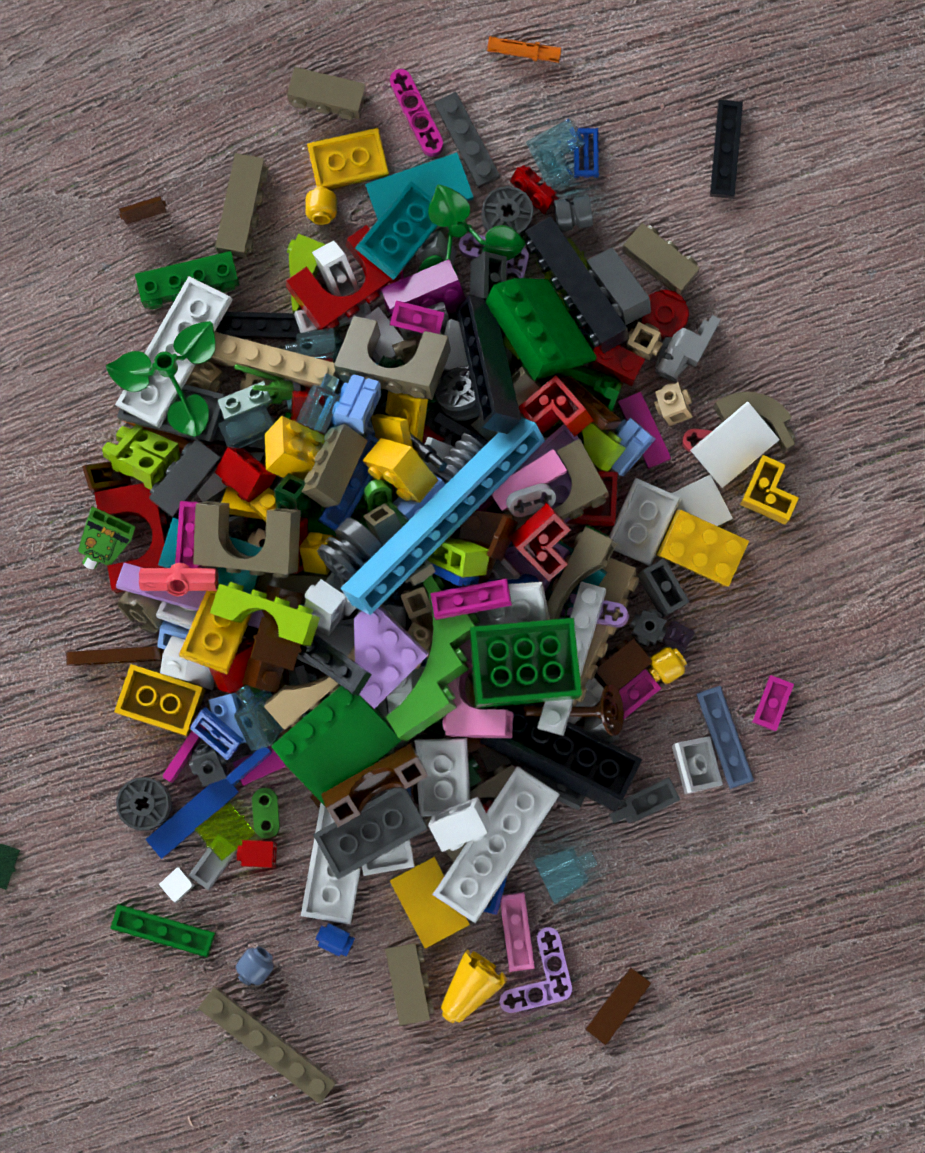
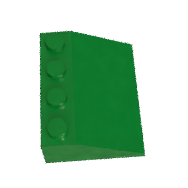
[485,278,597,382]
[470,618,582,708]
[271,686,403,806]

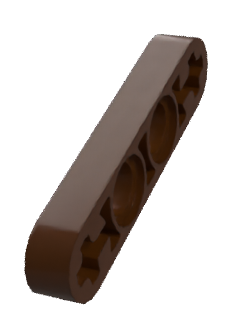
[66,646,164,666]

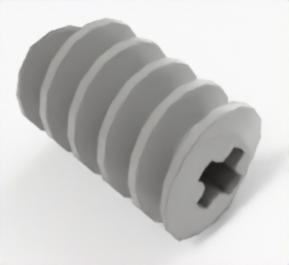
[433,433,483,484]

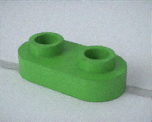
[364,479,393,513]
[252,788,280,839]

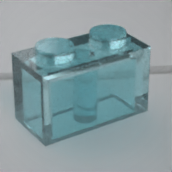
[218,404,273,448]

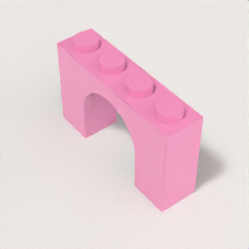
[443,639,513,738]

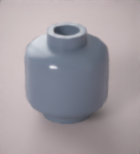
[236,947,274,986]

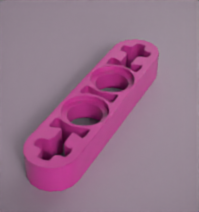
[390,69,443,157]

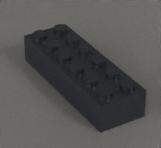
[480,703,642,812]

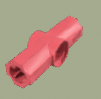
[139,563,219,596]

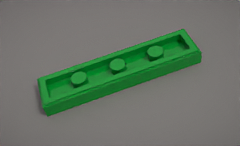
[110,904,216,958]

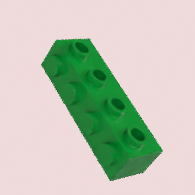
[135,251,240,309]

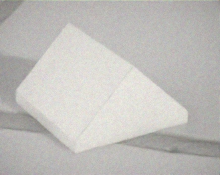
[672,736,723,795]

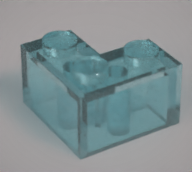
[526,118,585,189]

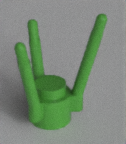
[234,364,294,404]

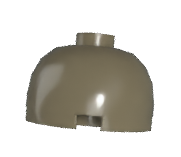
[117,591,164,633]

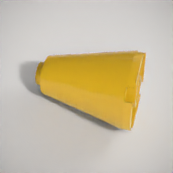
[440,950,508,1023]

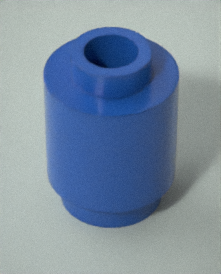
[315,923,355,957]

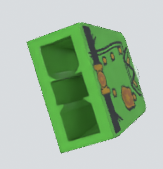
[78,506,135,569]

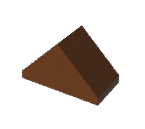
[82,462,131,496]

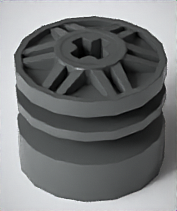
[317,518,383,582]

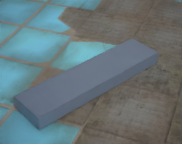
[696,686,754,789]

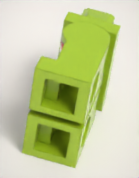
[102,424,180,490]

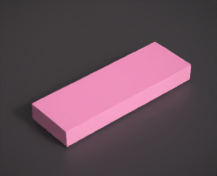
[492,449,567,512]
[500,892,535,972]

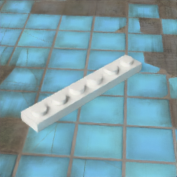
[537,582,606,736]

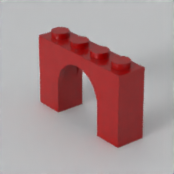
[286,225,402,334]
[94,483,168,593]

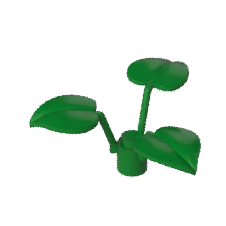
[417,184,525,275]
[106,321,216,437]

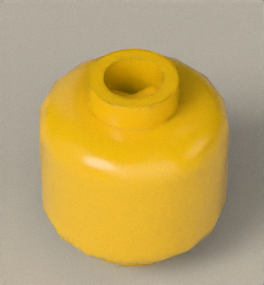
[305,187,337,225]
[648,647,687,684]

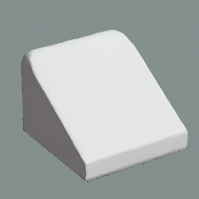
[159,867,195,903]

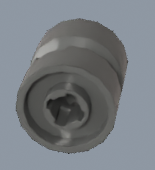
[554,195,593,232]

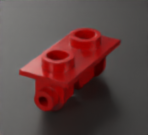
[510,165,559,214]

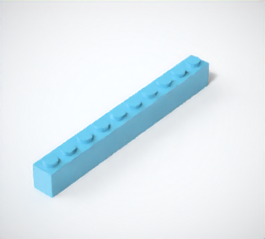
[341,417,545,615]

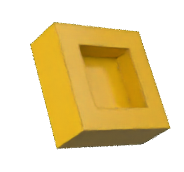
[250,488,276,522]

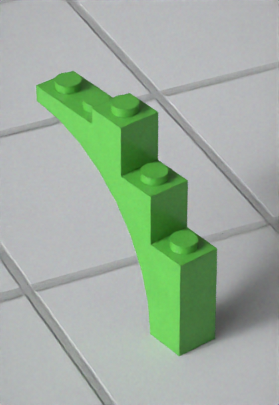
[386,573,481,742]

